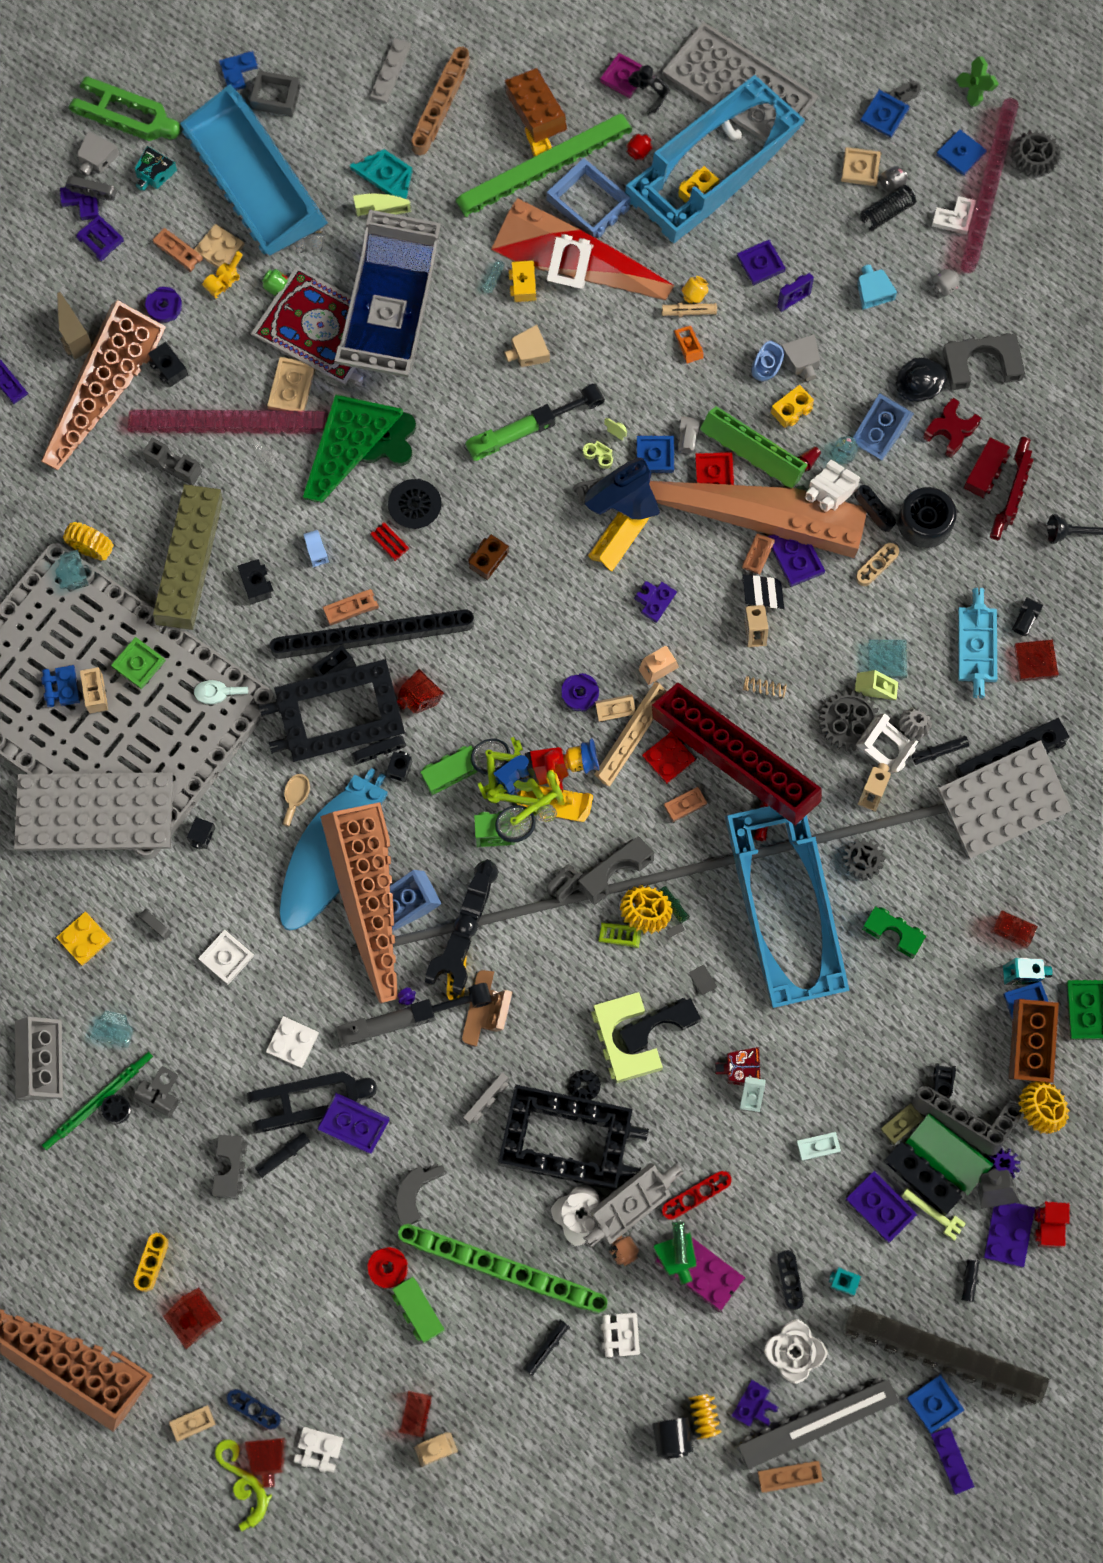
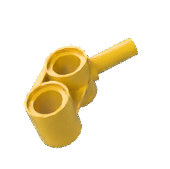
[202,251,242,299]

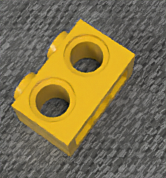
[678,166,719,203]
[771,385,814,428]

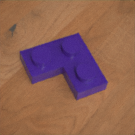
[60,187,99,221]

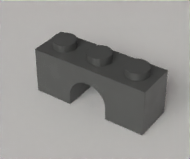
[142,437,202,485]
[212,1135,247,1199]

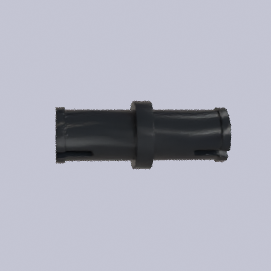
[961,1259,980,1302]

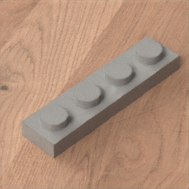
[370,38,411,104]

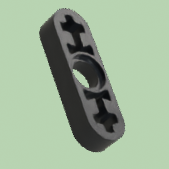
[854,485,896,532]
[351,735,406,765]
[777,1250,804,1310]

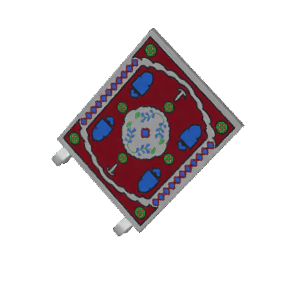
[251,267,395,387]

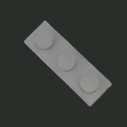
[463,1072,509,1125]

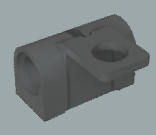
[134,1066,180,1118]

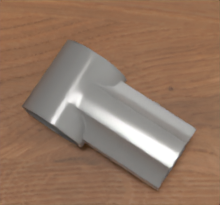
[678,416,700,454]

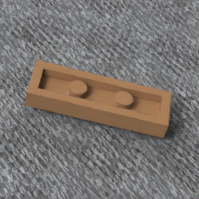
[757,1461,823,1493]

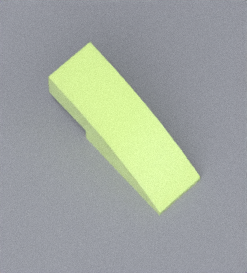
[353,194,411,216]

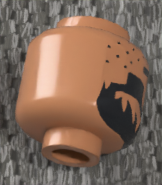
[609,1235,639,1267]

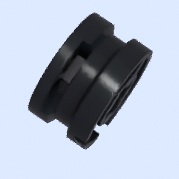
[101,1094,131,1124]

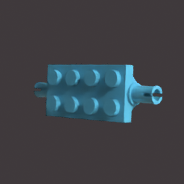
[958,588,997,698]

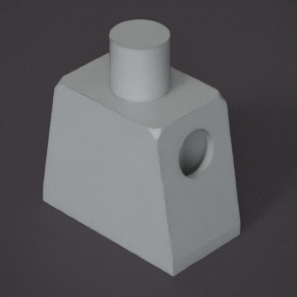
[77,131,120,177]
[781,335,820,381]

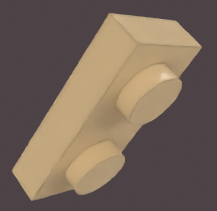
[595,694,635,721]
[169,1405,216,1442]

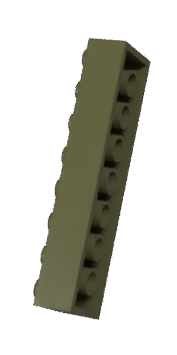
[153,484,223,630]

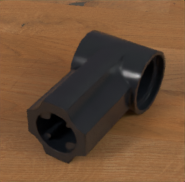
[1012,597,1043,636]

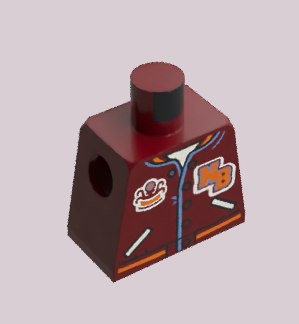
[715,1047,761,1086]

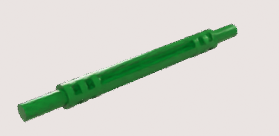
[42,1051,153,1151]

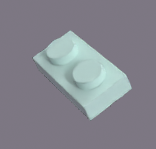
[740,1077,766,1112]
[797,1132,841,1161]

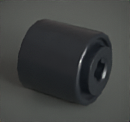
[652,1418,694,1460]

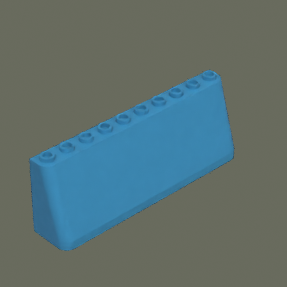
[180,84,328,256]

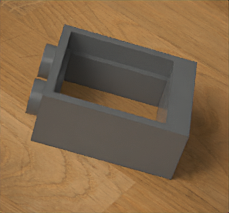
[248,70,301,117]

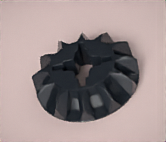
[569,1069,601,1100]

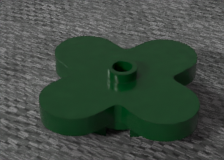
[361,412,416,466]

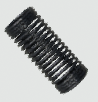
[860,184,916,231]

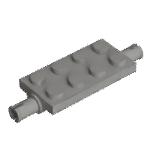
[583,1163,683,1248]

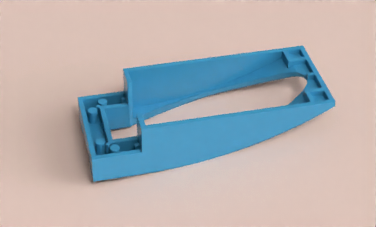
[625,75,805,244]
[725,806,850,1008]

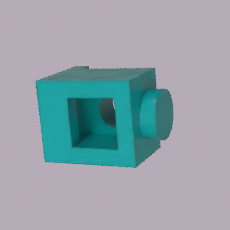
[828,1267,861,1297]

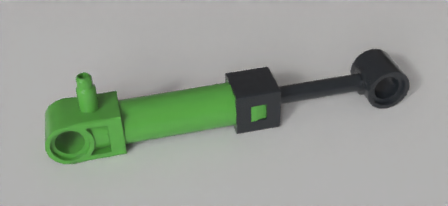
[465,383,605,461]

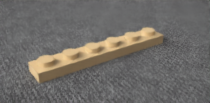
[594,682,667,787]

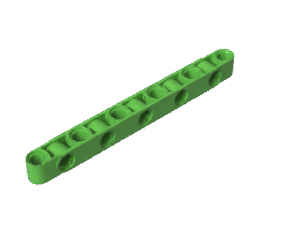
[398,1224,608,1314]

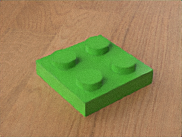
[111,637,166,690]

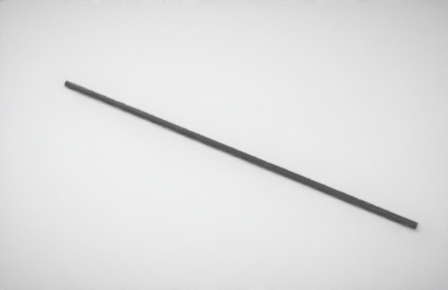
[350,804,947,957]

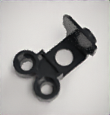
[628,65,671,114]

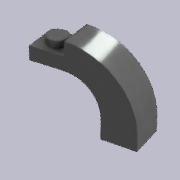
[396,1164,446,1226]

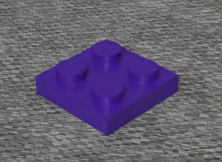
[737,239,786,286]
[777,273,814,312]

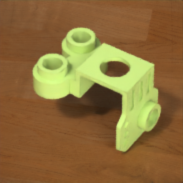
[583,418,627,469]

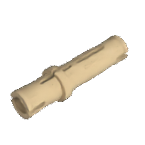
[662,303,717,317]

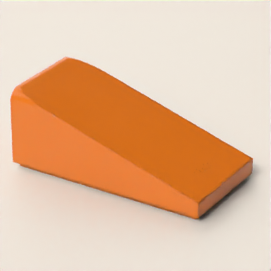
[674,325,704,364]

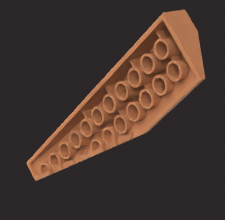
[649,481,867,558]

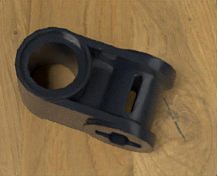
[933,1063,956,1099]

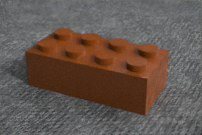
[505,68,567,143]
[1009,999,1059,1083]

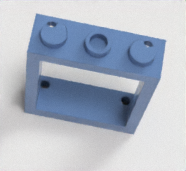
[547,158,630,238]

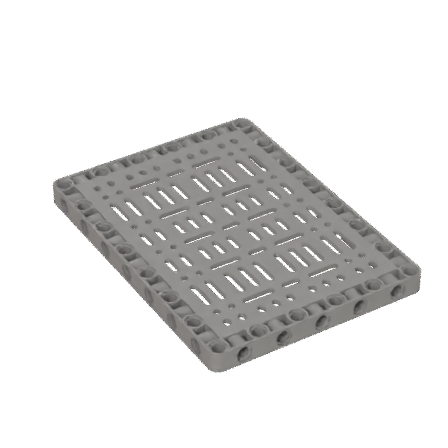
[0,543,275,859]

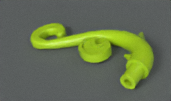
[215,1439,272,1532]

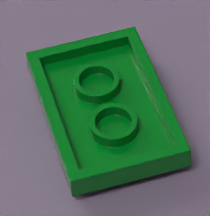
[1066,980,1103,1040]

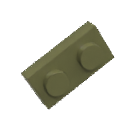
[880,1103,924,1145]

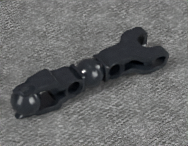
[425,859,499,995]

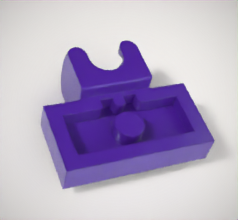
[634,581,677,623]
[732,1380,779,1427]

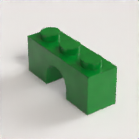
[862,906,926,959]

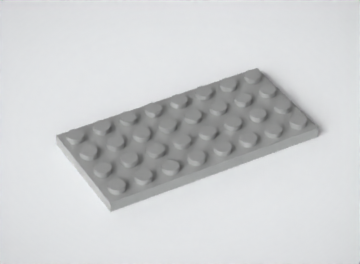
[662,22,818,142]
[14,772,173,851]

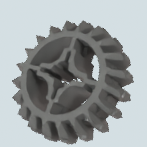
[1011,130,1061,177]

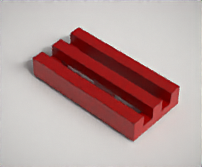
[370,522,409,561]

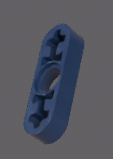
[227,1389,281,1430]

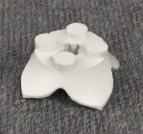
[551,1185,601,1246]
[764,1319,828,1384]

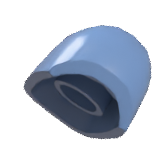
[751,341,784,382]

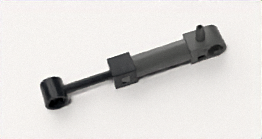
[335,983,492,1048]

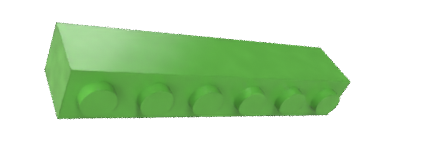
[700,406,808,488]

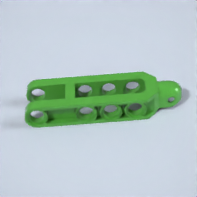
[68,77,181,141]

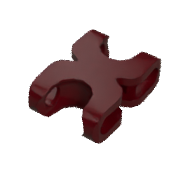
[923,398,982,458]

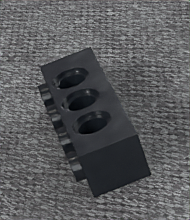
[884,1142,963,1216]

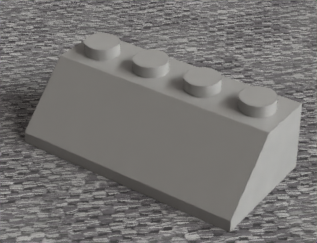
[15,1017,63,1100]

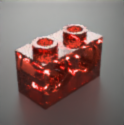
[991,910,1038,948]

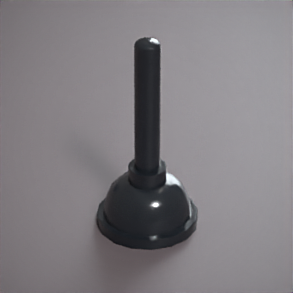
[1047,514,1103,544]

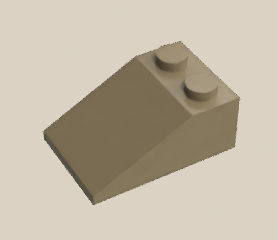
[57,292,92,360]

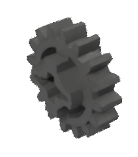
[842,838,885,880]

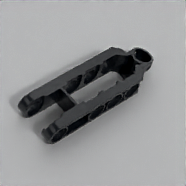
[247,1071,377,1133]

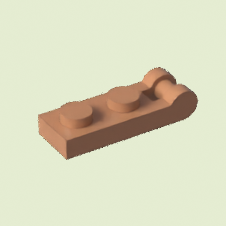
[153,228,203,272]
[323,589,379,626]

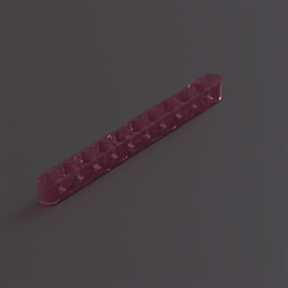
[960,98,1019,273]
[128,410,328,434]

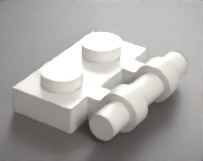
[601,1313,640,1357]
[294,1427,344,1473]

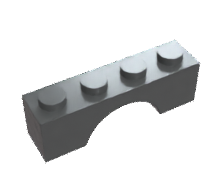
[579,836,654,905]

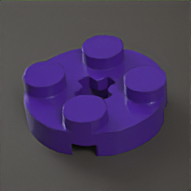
[145,287,182,323]
[562,673,599,712]

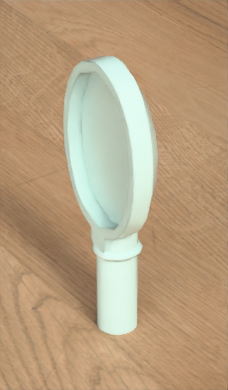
[194,680,248,705]

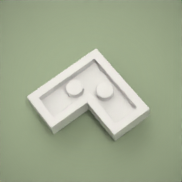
[932,196,976,235]

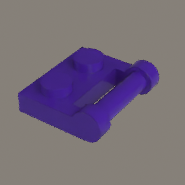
[76,215,124,261]

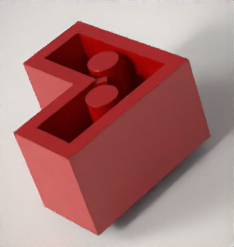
[1034,1202,1070,1248]

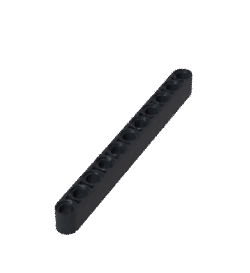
[270,609,474,659]

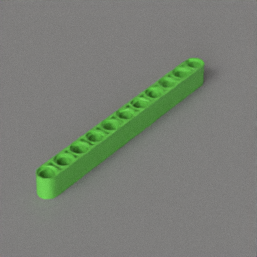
[456,114,632,217]

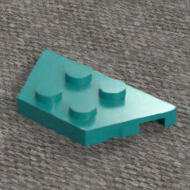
[349,149,413,199]

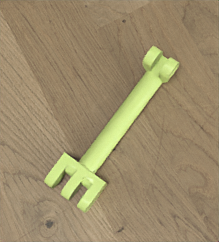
[900,1187,965,1241]

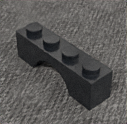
[619,998,701,1055]

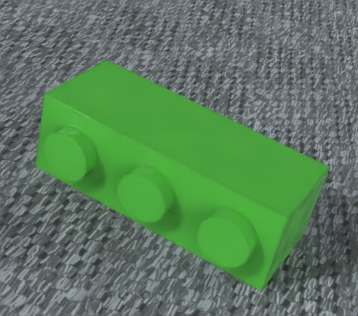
[420,746,483,796]
[392,1276,445,1344]

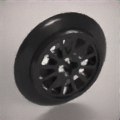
[388,479,442,529]

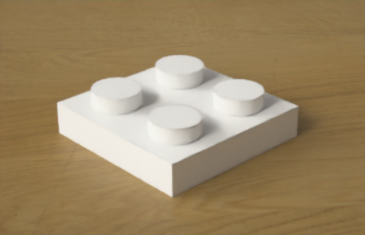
[198,930,254,985]
[266,1016,319,1069]

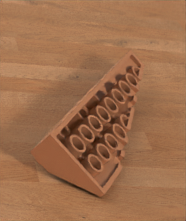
[0,1309,153,1432]

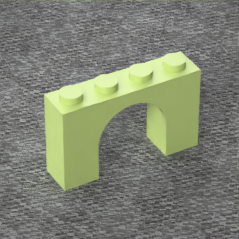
[591,992,662,1084]

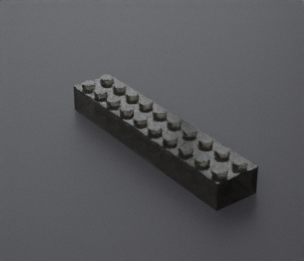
[841,1304,1050,1407]

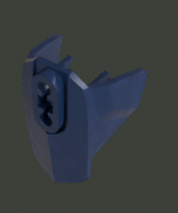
[585,457,660,520]

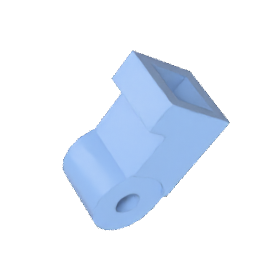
[303,530,329,567]

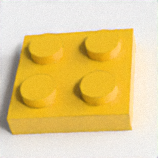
[56,911,111,966]

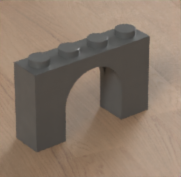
[942,333,1025,390]

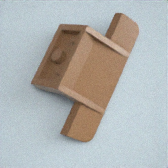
[462,970,512,1047]

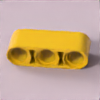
[134,1233,169,1292]

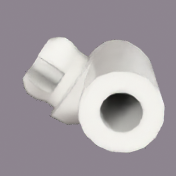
[721,120,742,141]

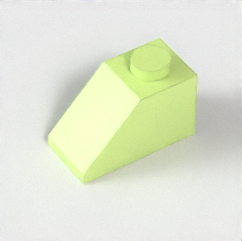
[855,670,898,700]

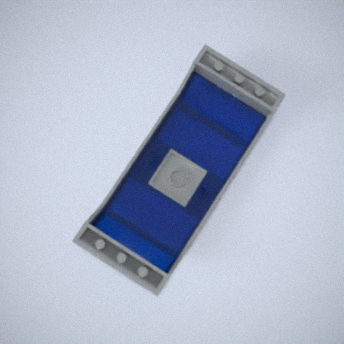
[334,210,441,377]

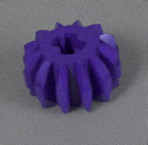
[987,1147,1021,1179]

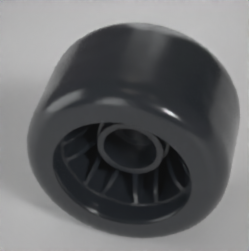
[898,487,957,548]

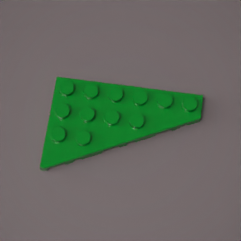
[303,394,403,503]

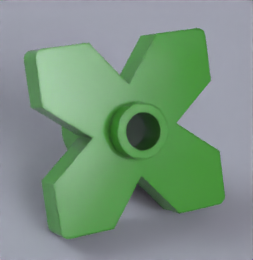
[956,56,999,107]

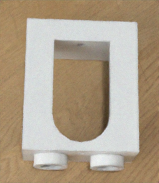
[547,234,594,289]
[856,713,918,773]

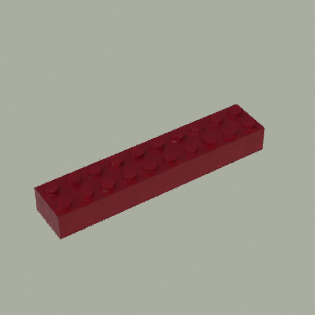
[652,682,822,825]

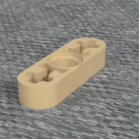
[856,543,899,586]

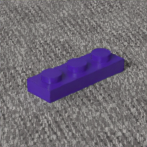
[931,1427,975,1495]

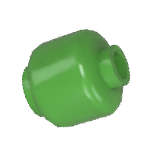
[261,269,288,296]

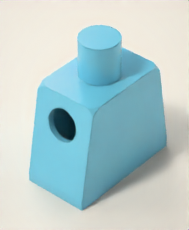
[857,265,897,310]

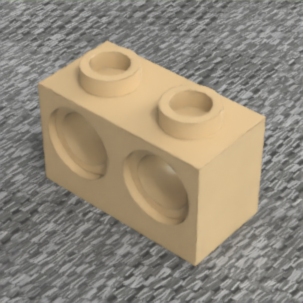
[80,667,109,714]

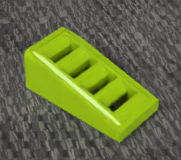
[598,922,642,948]

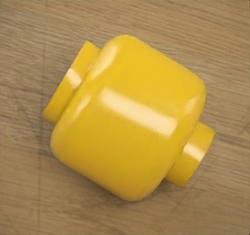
[682,276,709,304]

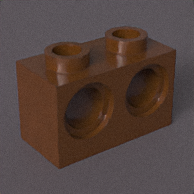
[468,534,509,581]

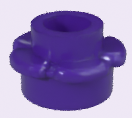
[398,987,416,1005]

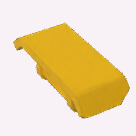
[517,785,593,822]

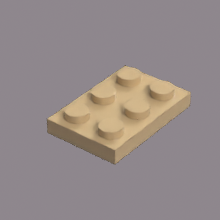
[267,357,315,416]

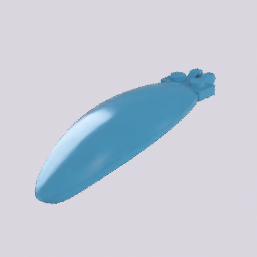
[280,768,388,930]

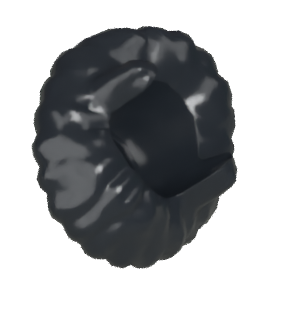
[895,357,947,402]

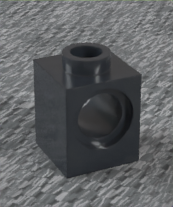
[386,751,413,783]
[186,817,215,849]

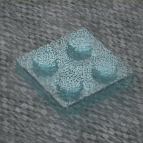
[868,640,907,678]

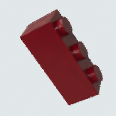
[963,437,1011,498]

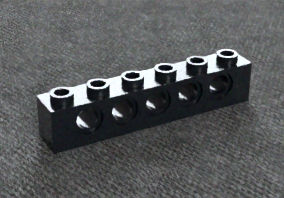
[955,717,1070,777]

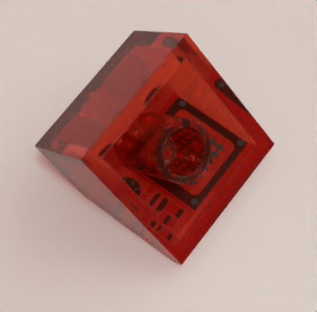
[163,1287,222,1349]

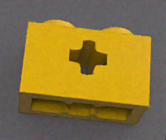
[509,261,536,302]

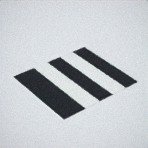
[742,574,784,609]

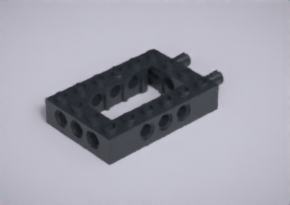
[259,658,405,762]
[498,1084,649,1191]

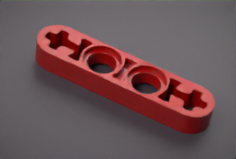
[662,1171,732,1220]

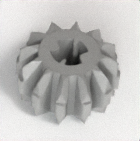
[898,707,932,740]

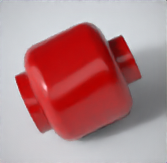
[626,133,652,161]

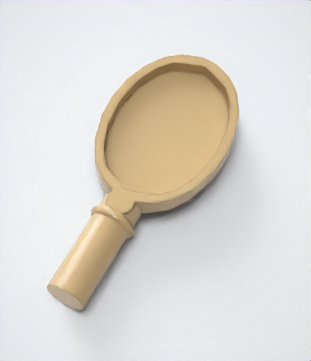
[282,774,310,827]

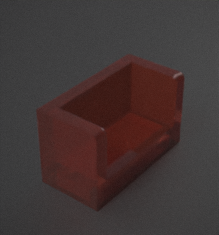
[399,1391,433,1438]

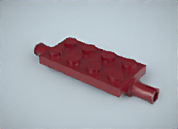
[989,437,1034,541]

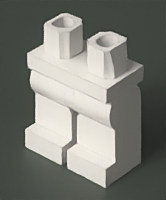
[805,460,860,512]

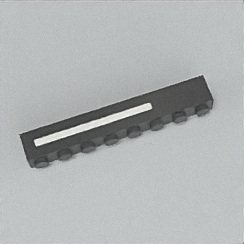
[737,1377,899,1470]

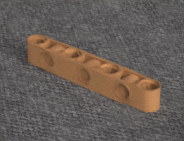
[412,47,470,156]

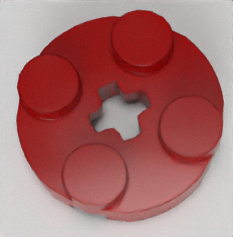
[368,1247,408,1289]

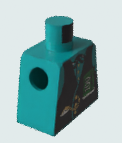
[135,146,177,191]
[1003,958,1053,985]

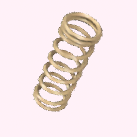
[743,676,787,698]

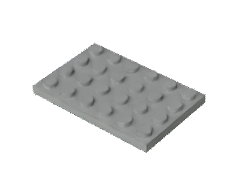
[937,740,1072,858]

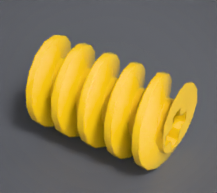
[688,1394,722,1440]

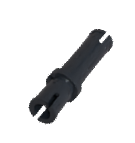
[911,735,969,765]
[255,1132,311,1178]
[523,1319,570,1376]

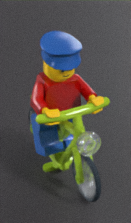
[471,737,599,842]

